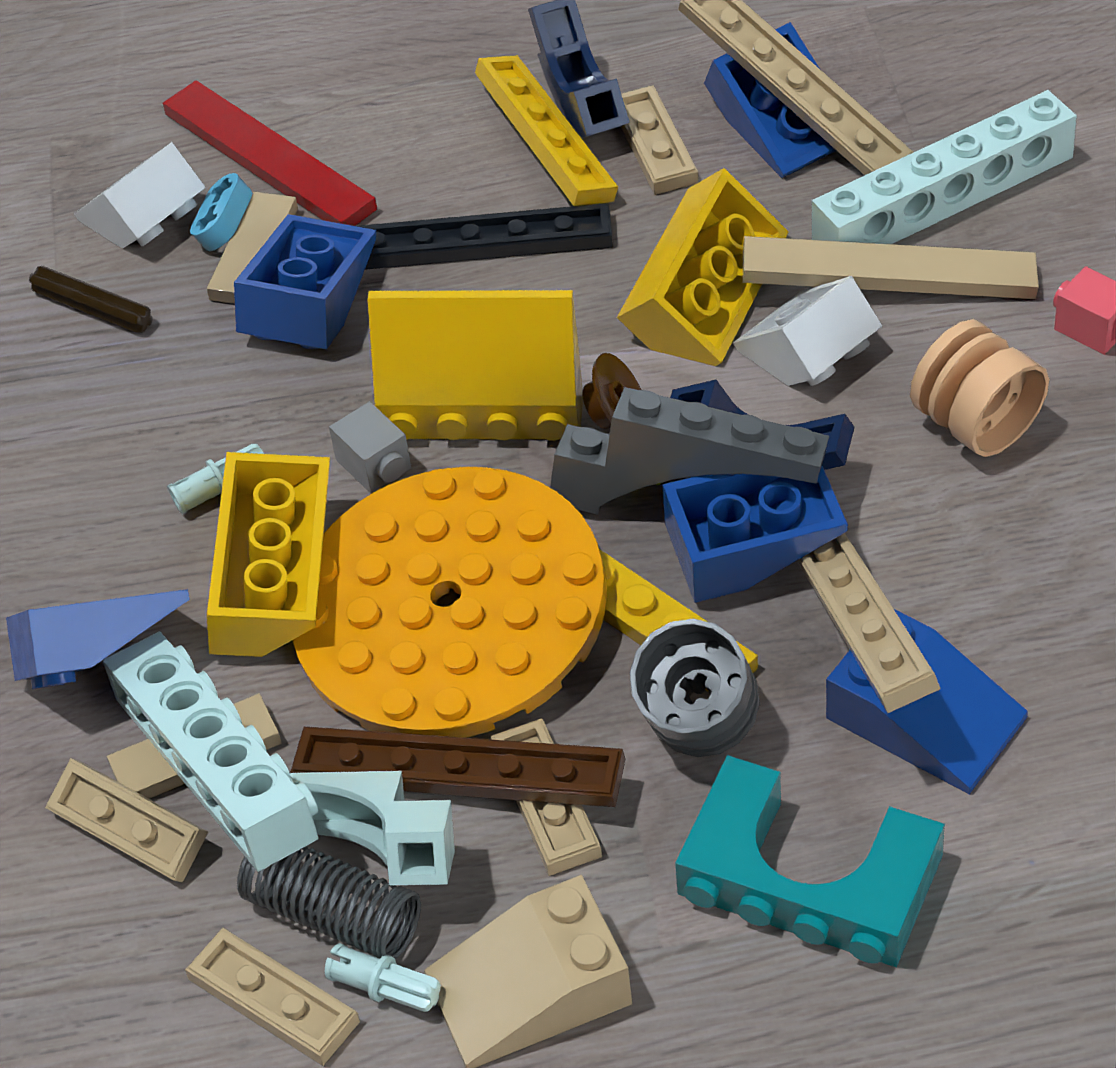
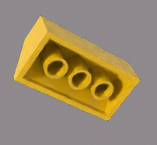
[616,168,789,366]
[207,452,330,657]

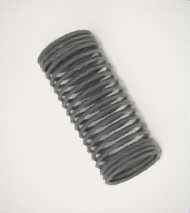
[237,846,421,959]

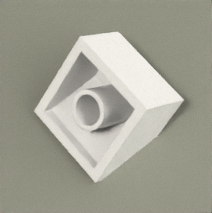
[74,142,206,249]
[733,276,882,386]

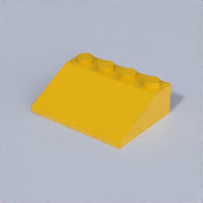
[367,290,583,440]

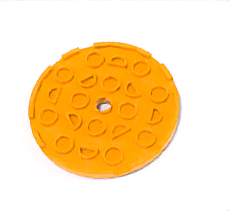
[293,467,607,738]

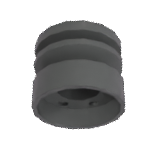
[630,618,760,757]

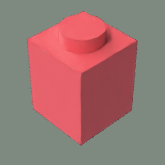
[1053,266,1116,355]

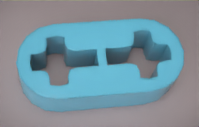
[190,173,253,251]

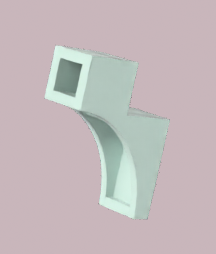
[290,771,455,885]

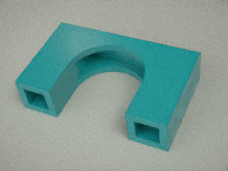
[675,755,945,968]

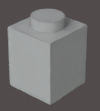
[329,401,411,494]

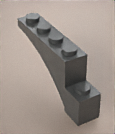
[550,387,829,514]

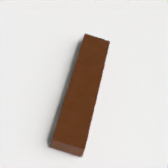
[290,726,626,807]

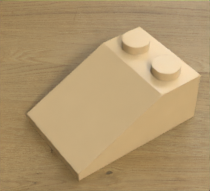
[424,875,632,1068]

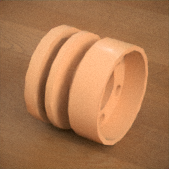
[910,319,1049,457]

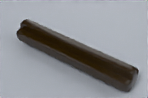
[29,266,153,333]

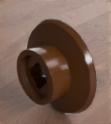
[582,353,641,429]

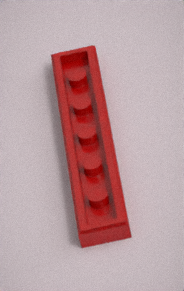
[163,80,377,226]

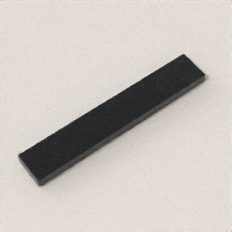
[357,203,613,270]

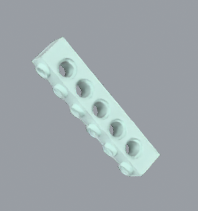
[812,90,1077,244]
[102,631,319,872]

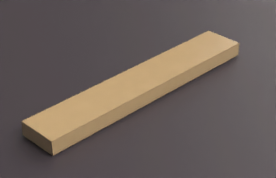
[678,0,914,175]
[743,236,1039,299]
[797,533,941,713]

